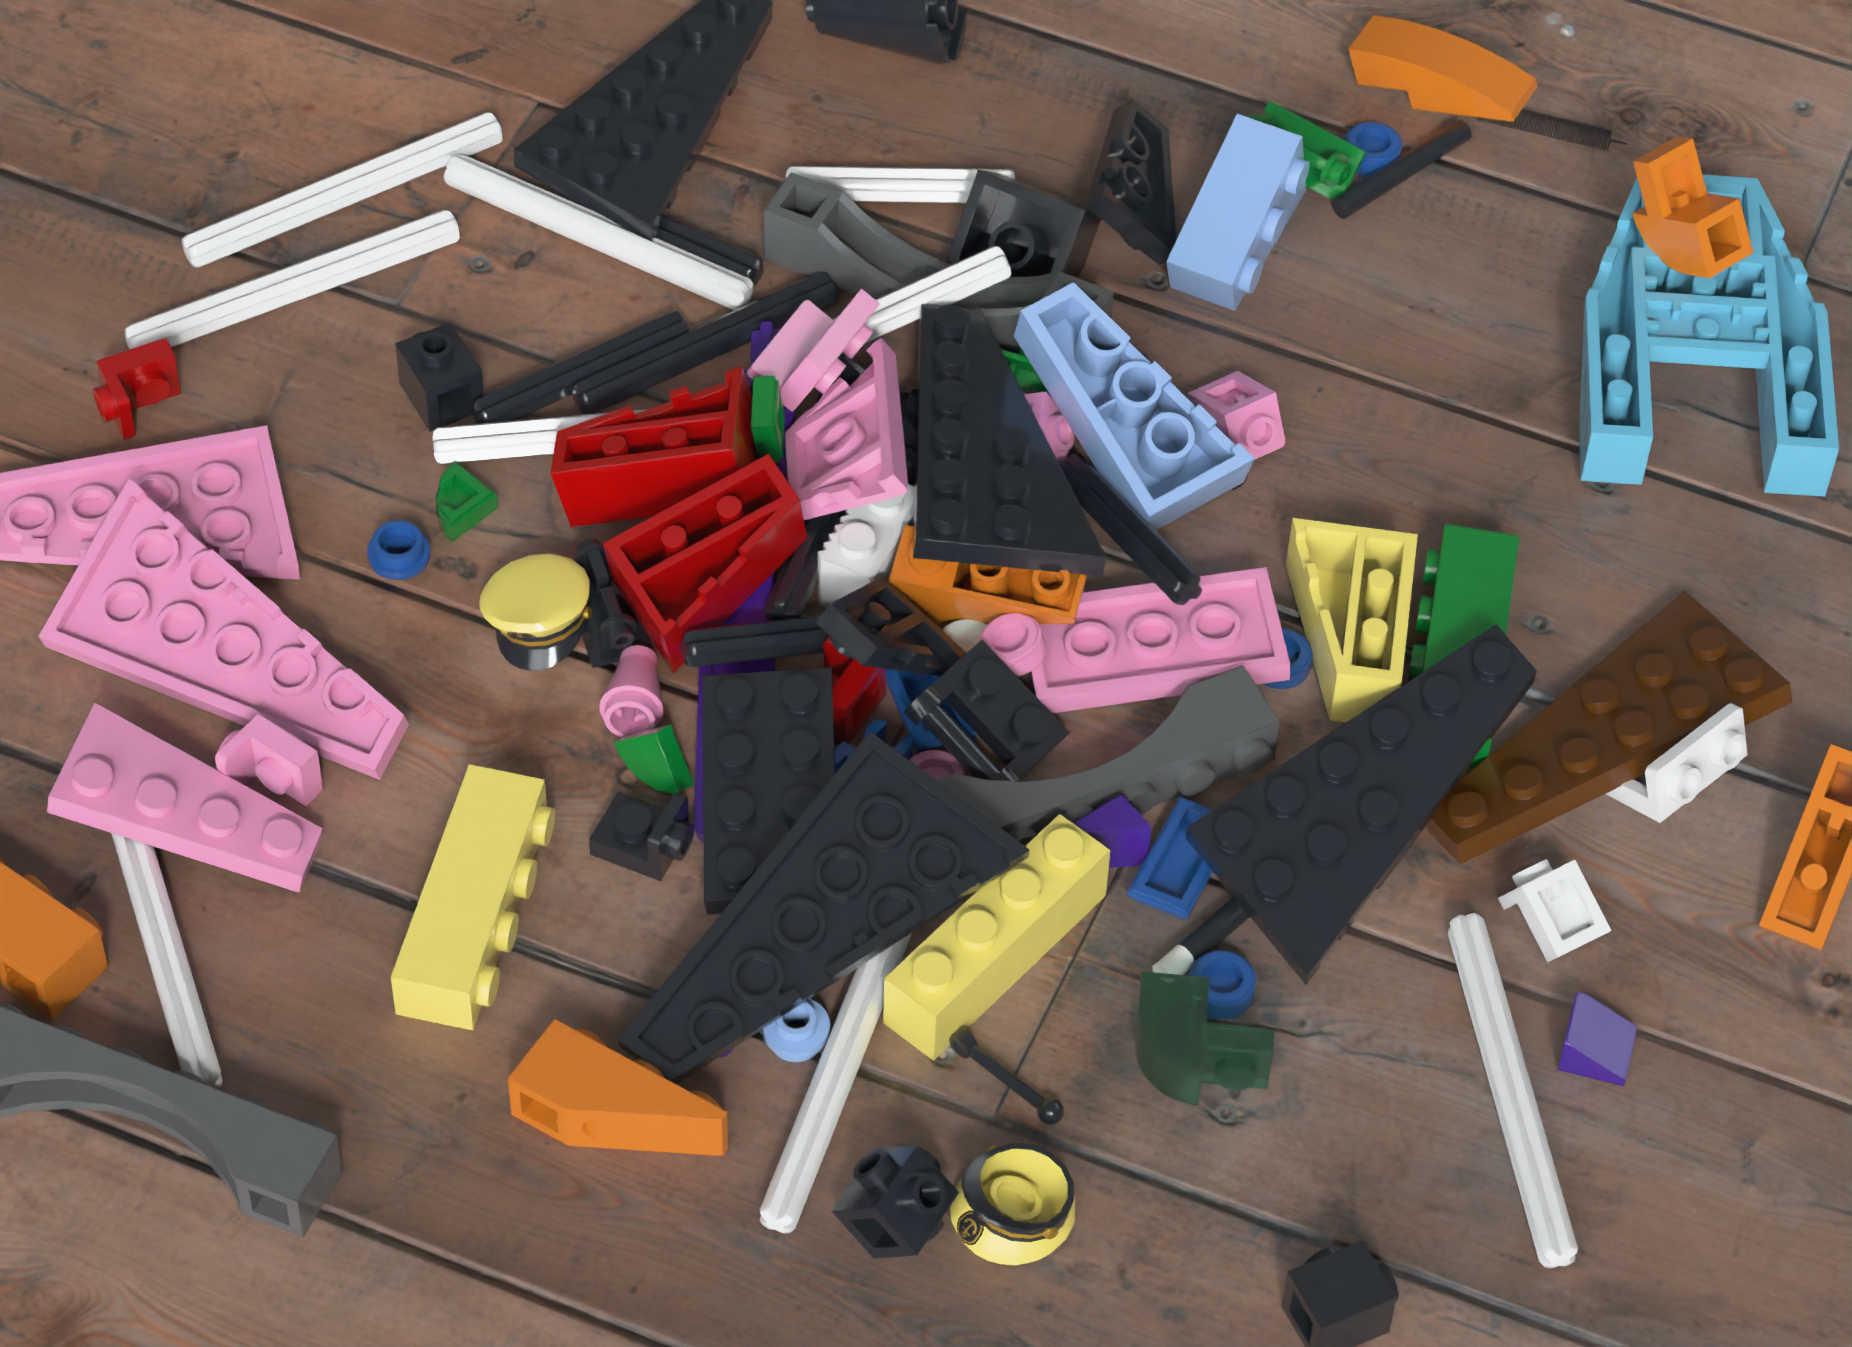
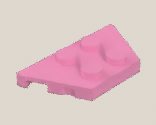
[785,338,909,520]

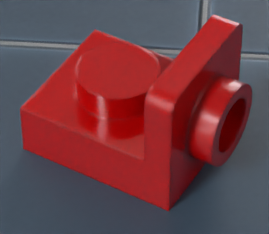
[92,338,181,440]
[823,636,886,744]

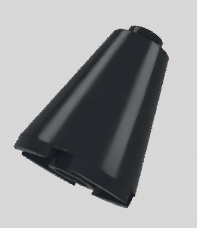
[806,0,967,64]

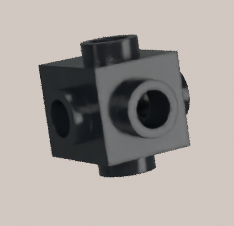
[832,1145,959,1259]

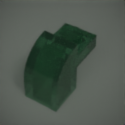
[1135,971,1275,1106]

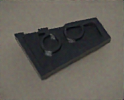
[1084,99,1176,265]

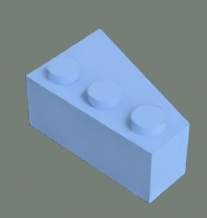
[1166,114,1310,311]

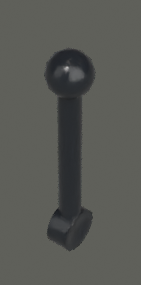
[949,1029,1064,1125]

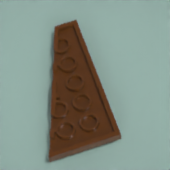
[1426,590,1792,864]

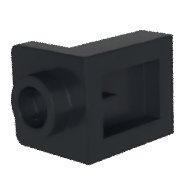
[589,791,695,881]

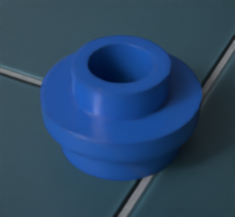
[367,521,431,580]

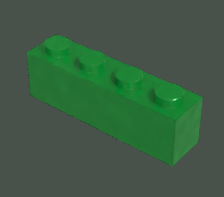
[1408,524,1519,769]

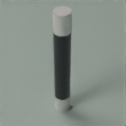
[1153,897,1250,986]

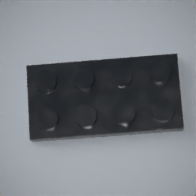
[702,667,836,915]

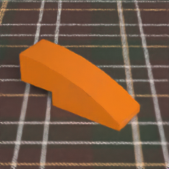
[1348,15,1538,122]

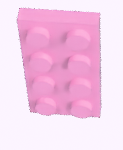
[1029,567,1290,713]

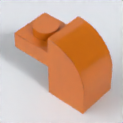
[1632,136,1754,278]

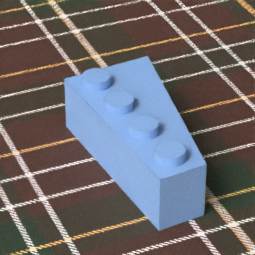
[1014,282,1255,530]

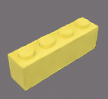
[391,764,555,1031]
[883,814,1111,1061]

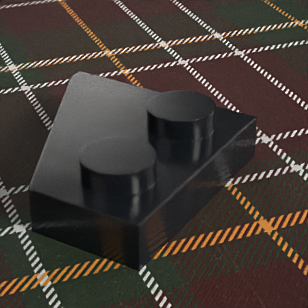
[816,576,967,676]

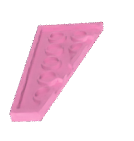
[0,425,300,580]
[38,478,409,780]

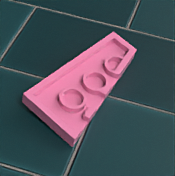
[47,703,323,893]

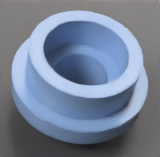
[762,999,830,1062]

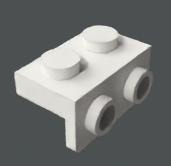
[1606,703,1748,823]

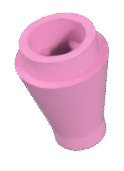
[599,645,663,737]

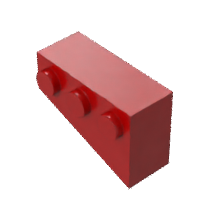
[550,366,757,527]
[603,454,807,674]

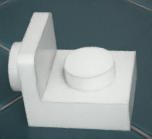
[1498,859,1611,962]

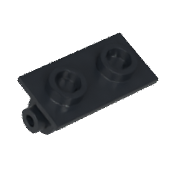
[573,538,654,668]

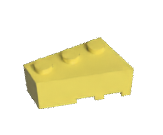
[1286,518,1418,722]

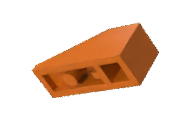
[1759,744,1852,951]

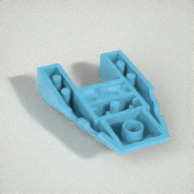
[1579,175,1839,497]

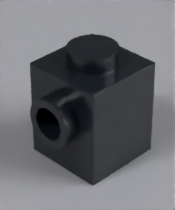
[395,322,484,432]
[1281,1241,1399,1347]

